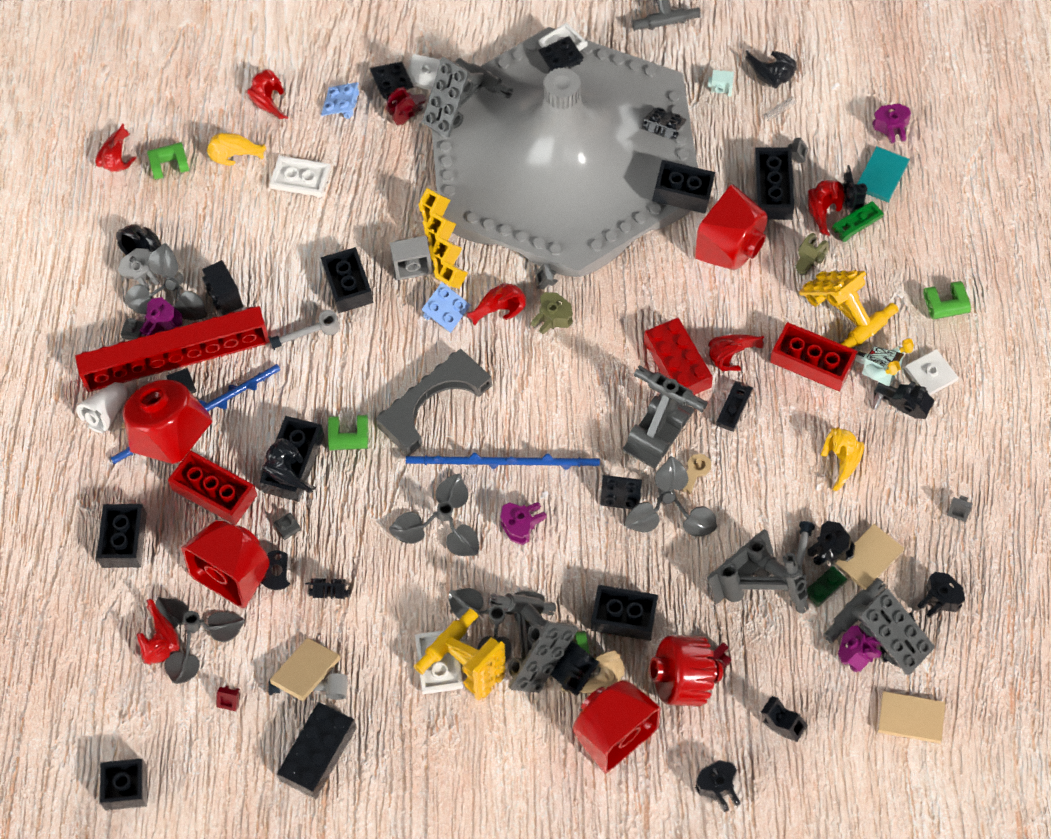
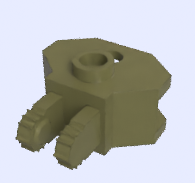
[796,232,830,275]
[530,292,573,334]

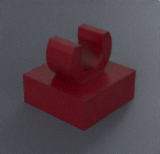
[708,642,732,669]
[216,686,239,712]

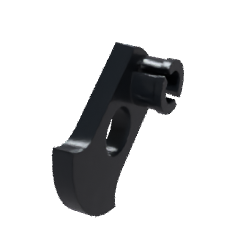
[261,550,291,590]

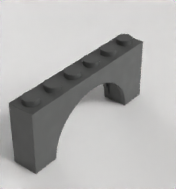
[376,348,492,456]

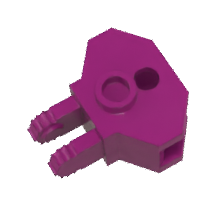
[872,103,911,143]
[140,297,182,336]
[500,502,547,545]
[838,625,882,672]

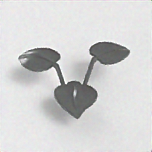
[125,243,208,320]
[625,456,717,536]
[389,473,479,556]
[449,588,544,664]
[156,597,245,684]

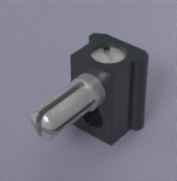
[871,382,897,410]

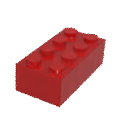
[644,317,713,395]
[770,322,857,392]
[168,450,257,526]

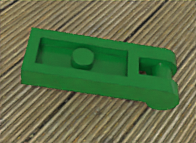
[832,201,884,242]

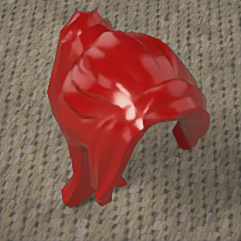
[246,69,288,120]
[95,124,136,173]
[808,179,844,236]
[467,282,526,326]
[708,334,764,371]
[136,599,180,665]

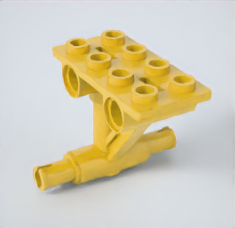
[798,270,899,348]
[413,608,506,701]

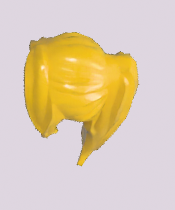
[207,133,266,166]
[820,427,864,491]

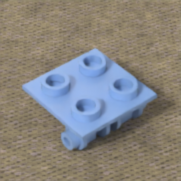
[321,82,359,119]
[421,282,471,333]

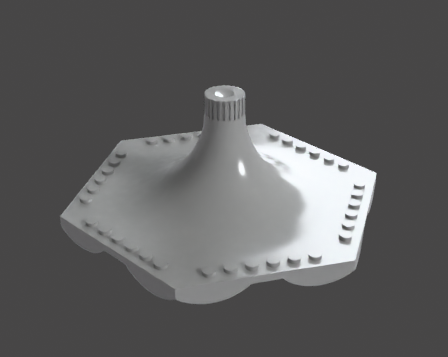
[429,27,698,277]

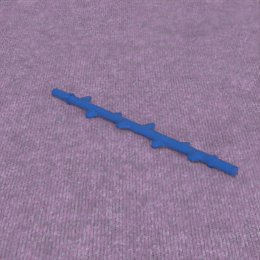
[111,364,281,464]
[406,453,600,470]

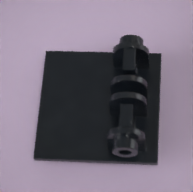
[538,36,584,72]
[369,61,414,100]
[643,108,687,140]
[842,165,867,214]
[600,475,642,509]
[305,578,351,599]
[550,640,600,697]

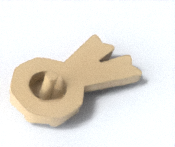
[682,454,711,495]

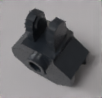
[891,381,935,419]
[807,521,855,565]
[917,572,965,618]
[695,760,740,812]

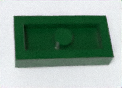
[807,566,847,607]

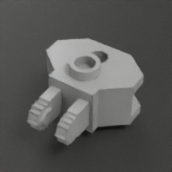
[118,248,160,290]

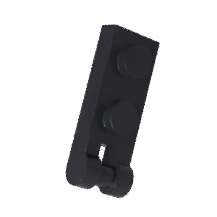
[716,381,754,432]

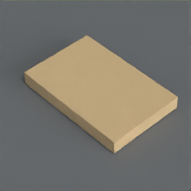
[835,524,905,590]
[270,638,340,701]
[878,691,946,744]

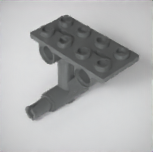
[632,0,701,31]
[422,57,513,137]
[623,365,708,468]
[707,529,809,613]
[823,578,935,675]
[488,593,578,693]

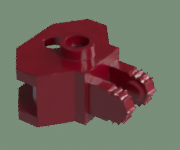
[385,87,427,126]

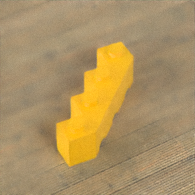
[418,188,468,289]

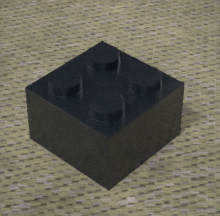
[202,260,243,315]
[100,758,147,811]

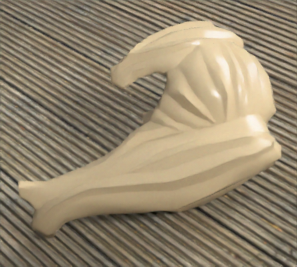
[561,650,625,694]

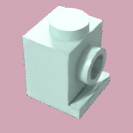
[708,70,734,96]

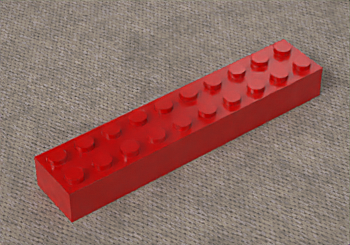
[75,306,270,392]

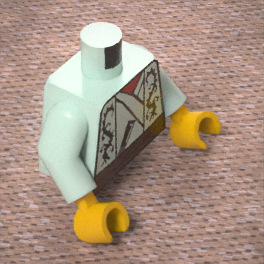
[855,338,914,386]

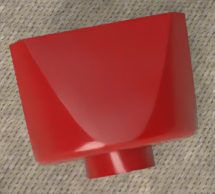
[695,184,768,271]
[123,380,213,464]
[181,520,270,609]
[573,680,661,774]

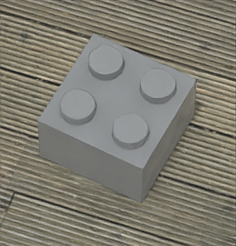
[390,236,433,281]

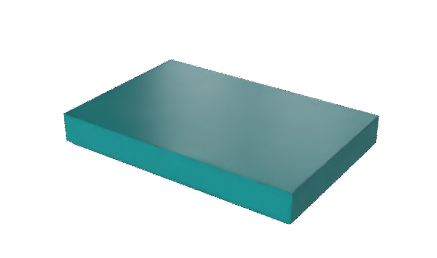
[857,146,910,203]

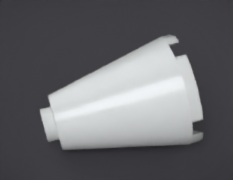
[76,382,128,433]

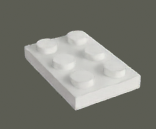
[269,156,331,197]
[415,630,463,694]

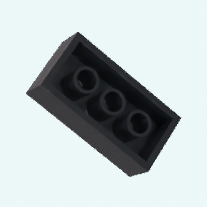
[754,147,795,220]
[259,416,324,502]
[276,702,357,799]

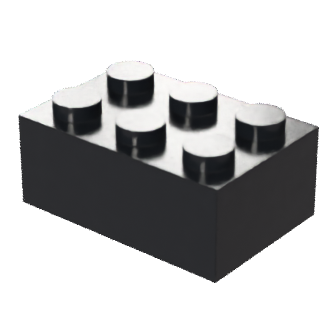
[652,160,715,214]
[321,247,374,314]
[97,504,147,568]
[591,585,658,641]

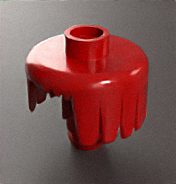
[649,635,723,706]

